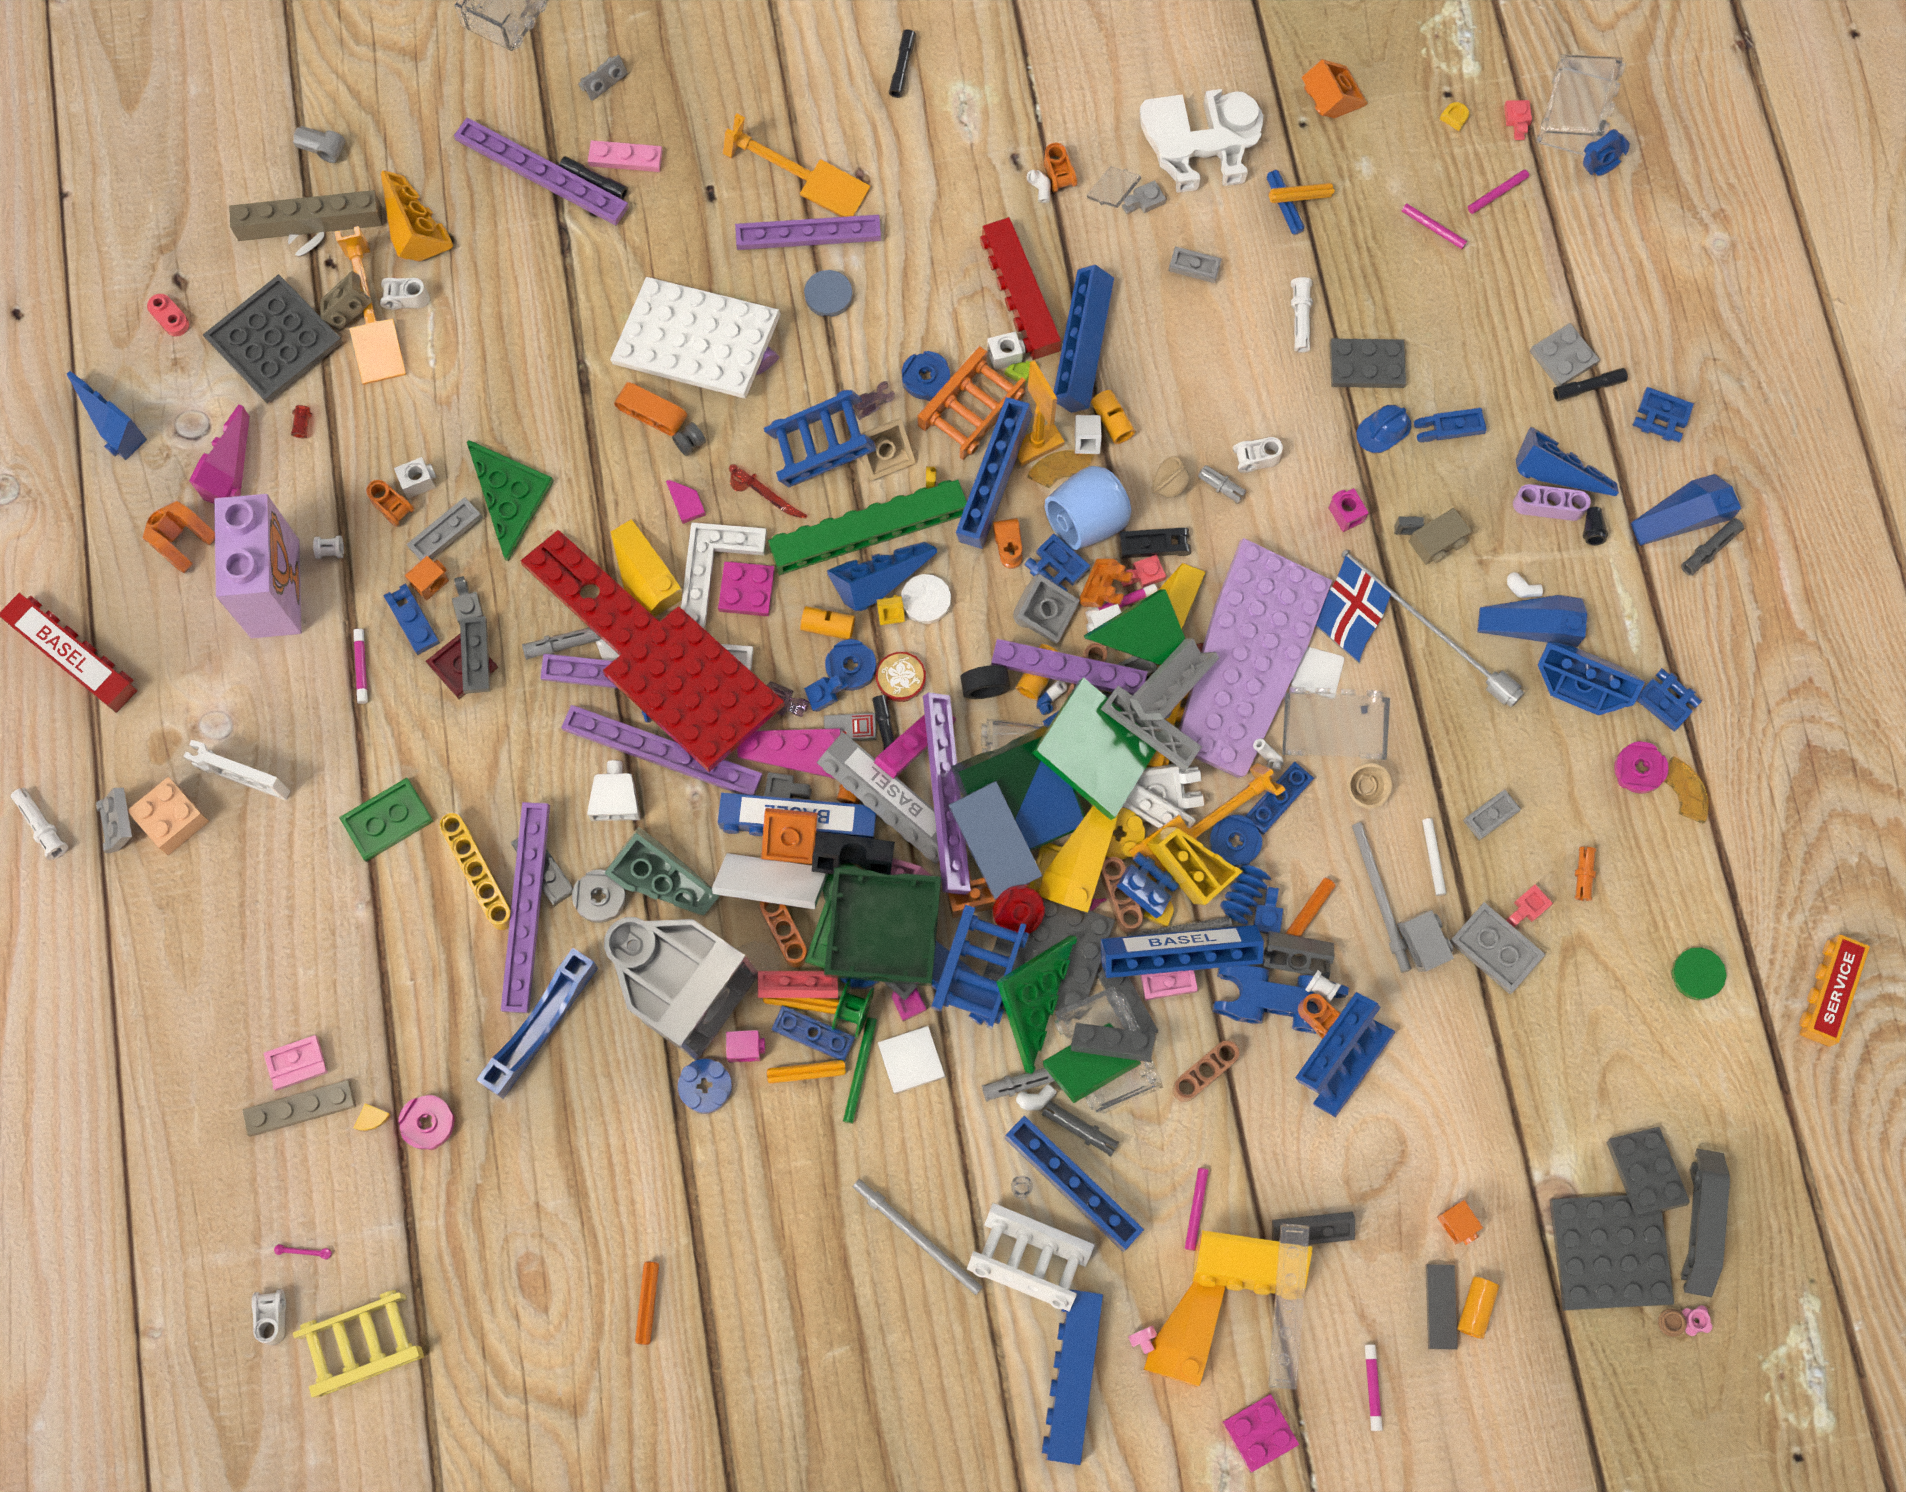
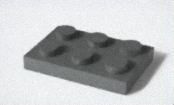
[1330,338,1406,388]
[1606,1127,1690,1218]

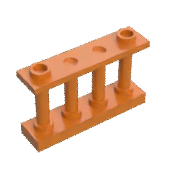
[917,346,1026,460]

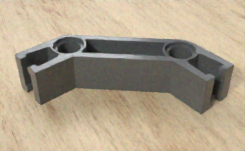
[1680,1148,1730,1297]

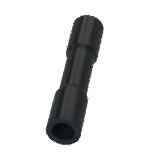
[889,29,916,98]
[559,156,628,200]
[1553,368,1628,401]
[872,695,895,751]

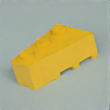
[1147,827,1243,905]

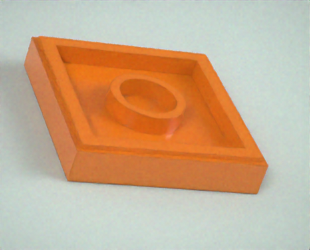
[761,808,818,864]

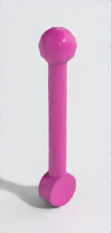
[274,1244,332,1260]

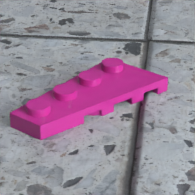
[737,729,840,780]

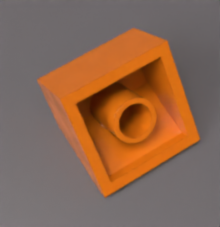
[1301,59,1368,118]

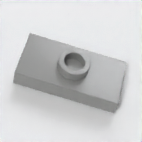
[1168,246,1222,283]
[1463,789,1521,841]

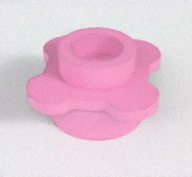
[1682,1305,1712,1336]

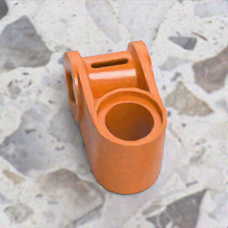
[1044,142,1077,192]
[366,480,415,527]
[993,518,1022,569]
[1298,994,1341,1039]

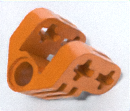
[142,501,215,573]

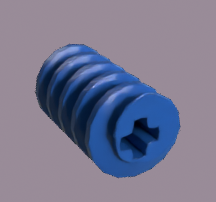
[1220,865,1272,925]

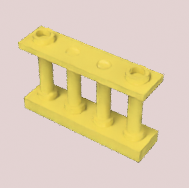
[293,1290,424,1398]

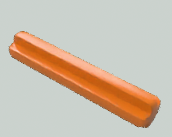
[1285,877,1335,937]
[635,1261,659,1345]

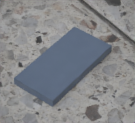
[948,781,1042,900]

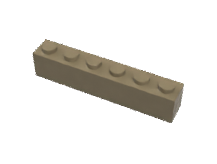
[229,190,383,241]

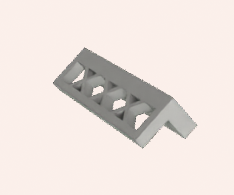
[1129,638,1219,720]
[1101,685,1202,771]

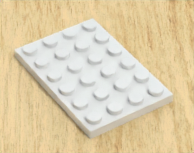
[610,277,781,399]

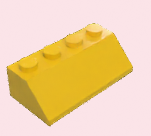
[1192,1230,1312,1299]

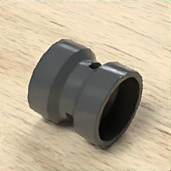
[672,422,706,456]

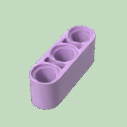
[1513,484,1591,521]

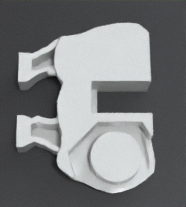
[1140,89,1263,193]

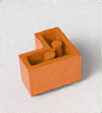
[946,867,996,919]

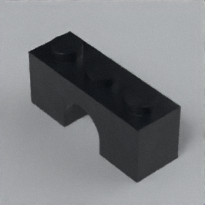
[811,831,895,875]

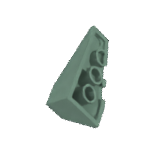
[604,826,720,916]

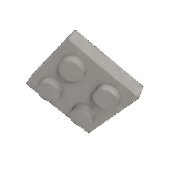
[1529,323,1600,386]

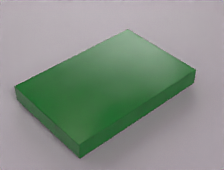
[339,778,434,862]
[1043,1022,1141,1103]

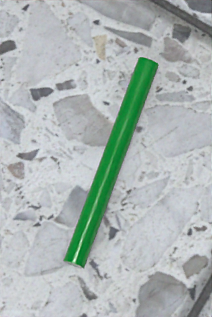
[843,1017,877,1124]

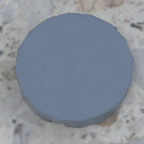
[804,270,852,317]

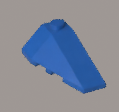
[67,371,147,460]
[1516,427,1619,496]
[1631,474,1742,546]
[827,542,938,611]
[1477,595,1587,647]

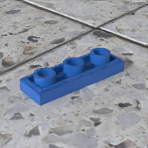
[1245,761,1314,835]
[771,1005,855,1062]

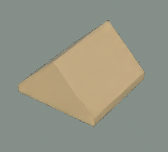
[859,418,916,481]

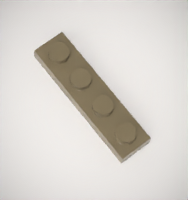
[243,1080,356,1137]

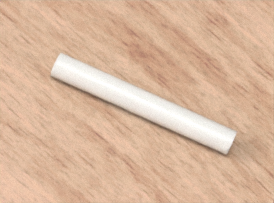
[1422,818,1446,896]

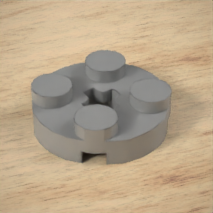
[572,869,626,923]

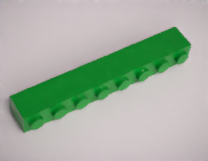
[768,480,967,576]

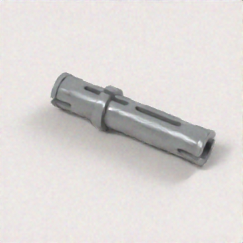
[522,627,600,660]
[982,1068,1055,1102]

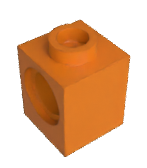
[405,556,449,601]
[1437,1200,1483,1245]

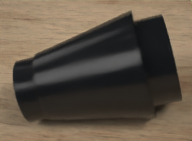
[1583,507,1608,546]

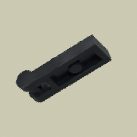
[1119,528,1191,559]

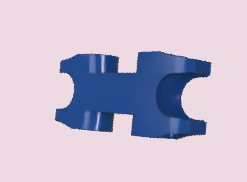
[1212,965,1349,1034]

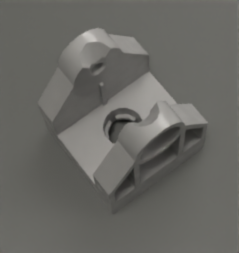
[604,917,758,1060]

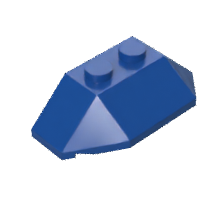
[1538,641,1645,715]

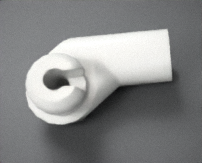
[1027,170,1051,203]
[1507,572,1543,598]
[1253,739,1283,772]
[1016,1084,1057,1111]

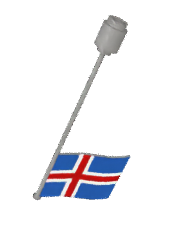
[1315,550,1525,708]

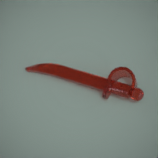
[729,464,807,519]

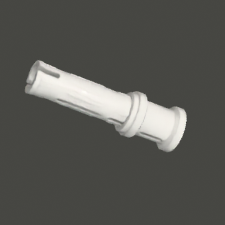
[1291,277,1313,353]
[10,788,68,860]

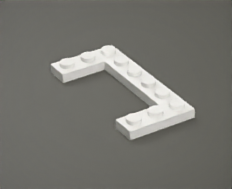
[681,523,767,671]

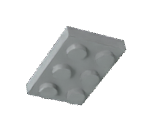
[1450,902,1546,994]

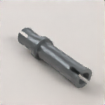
[1681,518,1744,576]
[1041,1100,1119,1157]

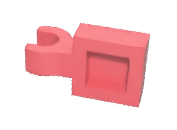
[1504,100,1532,140]
[1120,555,1166,588]
[1506,884,1553,927]

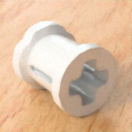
[313,536,344,559]
[1305,970,1341,1003]

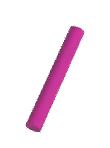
[1468,169,1529,214]
[1401,203,1467,249]
[1184,1168,1209,1251]

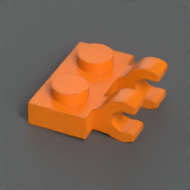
[1079,559,1133,608]

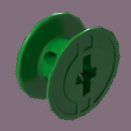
[832,979,875,1038]

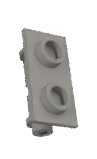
[578,55,628,101]

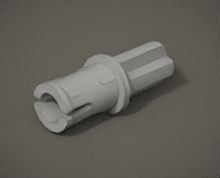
[1198,465,1246,504]

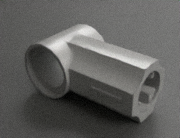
[293,126,346,163]

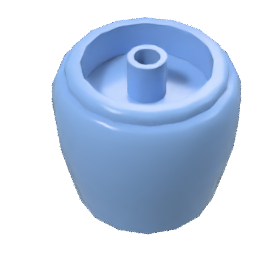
[1044,466,1131,550]

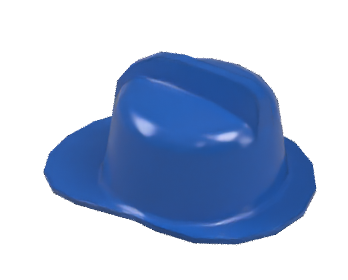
[1356,405,1411,453]

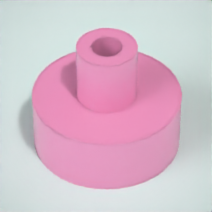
[1128,1326,1157,1354]

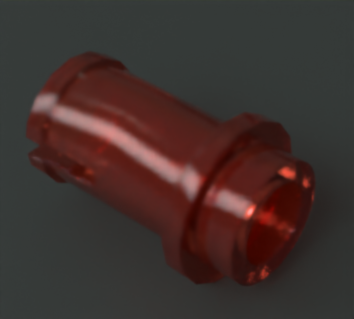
[291,405,312,439]

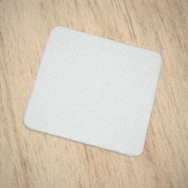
[1291,646,1344,698]

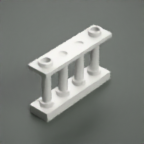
[967,1203,1095,1311]

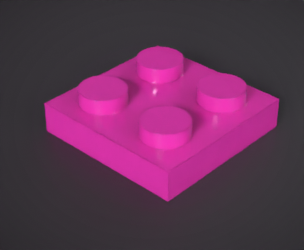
[718,561,775,617]
[1222,1394,1299,1473]

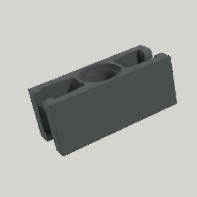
[1264,931,1335,979]

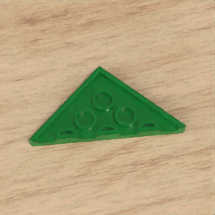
[467,440,554,561]
[1084,589,1185,665]
[996,935,1077,1074]

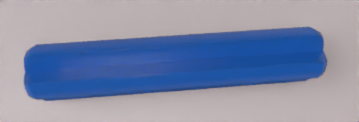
[1267,170,1304,235]

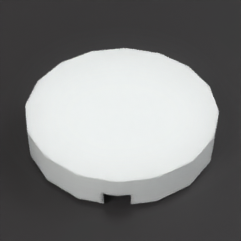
[901,574,951,624]

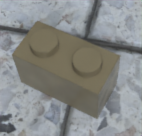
[1409,508,1471,565]

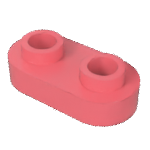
[147,294,189,336]

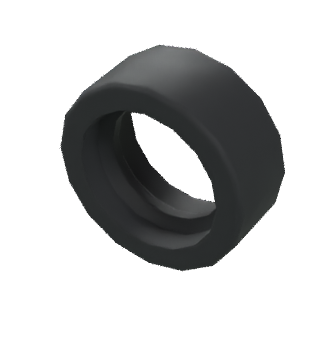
[960,665,1011,699]

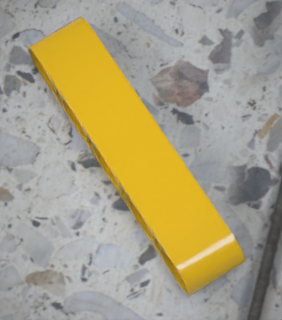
[439,813,511,930]

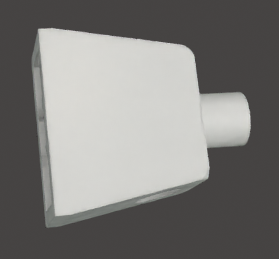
[588,760,640,821]

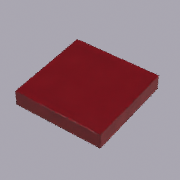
[425,633,498,700]

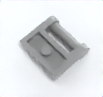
[96,788,132,853]

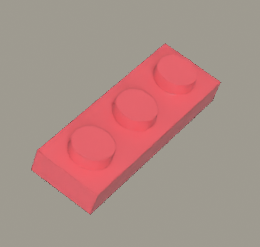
[757,971,838,998]

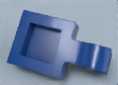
[804,675,850,712]
[1254,887,1283,934]

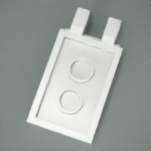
[184,740,290,800]
[1122,764,1204,822]

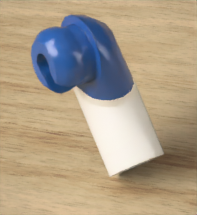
[1036,680,1067,715]

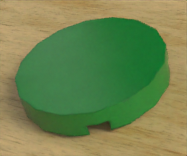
[1671,947,1727,1001]

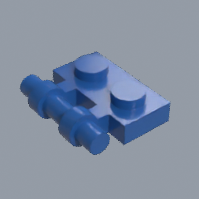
[1632,387,1694,442]
[1024,533,1090,592]
[1636,668,1702,732]
[1117,852,1179,918]

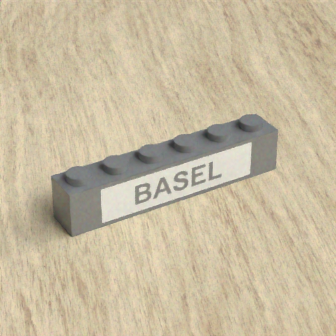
[817,732,939,864]

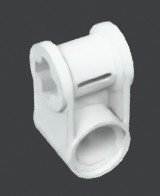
[380,278,430,310]
[1233,437,1283,473]
[252,1289,286,1345]

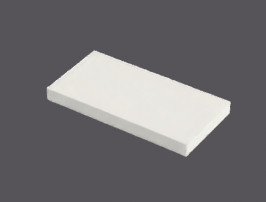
[712,853,828,909]

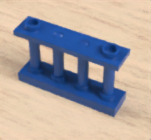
[764,390,876,488]
[931,905,1029,1029]
[1295,992,1395,1118]

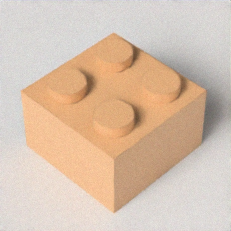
[128,776,210,855]

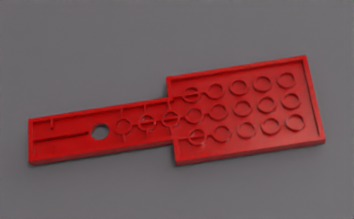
[520,530,785,772]

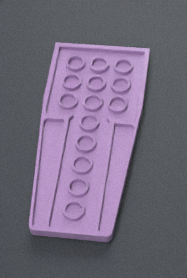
[1179,538,1332,778]

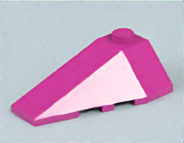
[189,404,250,504]

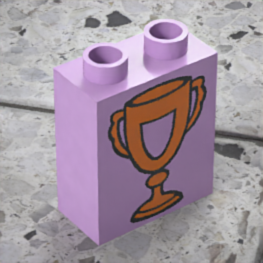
[214,494,302,638]

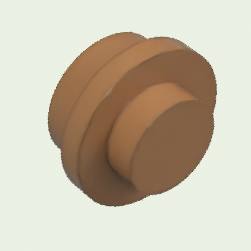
[1658,1309,1687,1337]

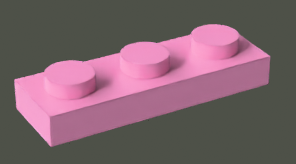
[588,140,663,172]

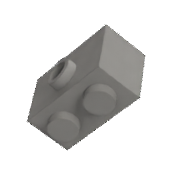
[1397,910,1454,972]

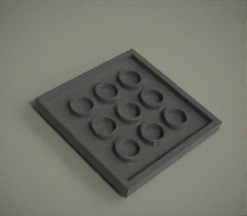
[203,274,343,403]
[983,897,1115,1019]
[1549,1195,1674,1311]

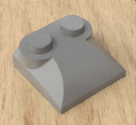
[1013,574,1080,644]

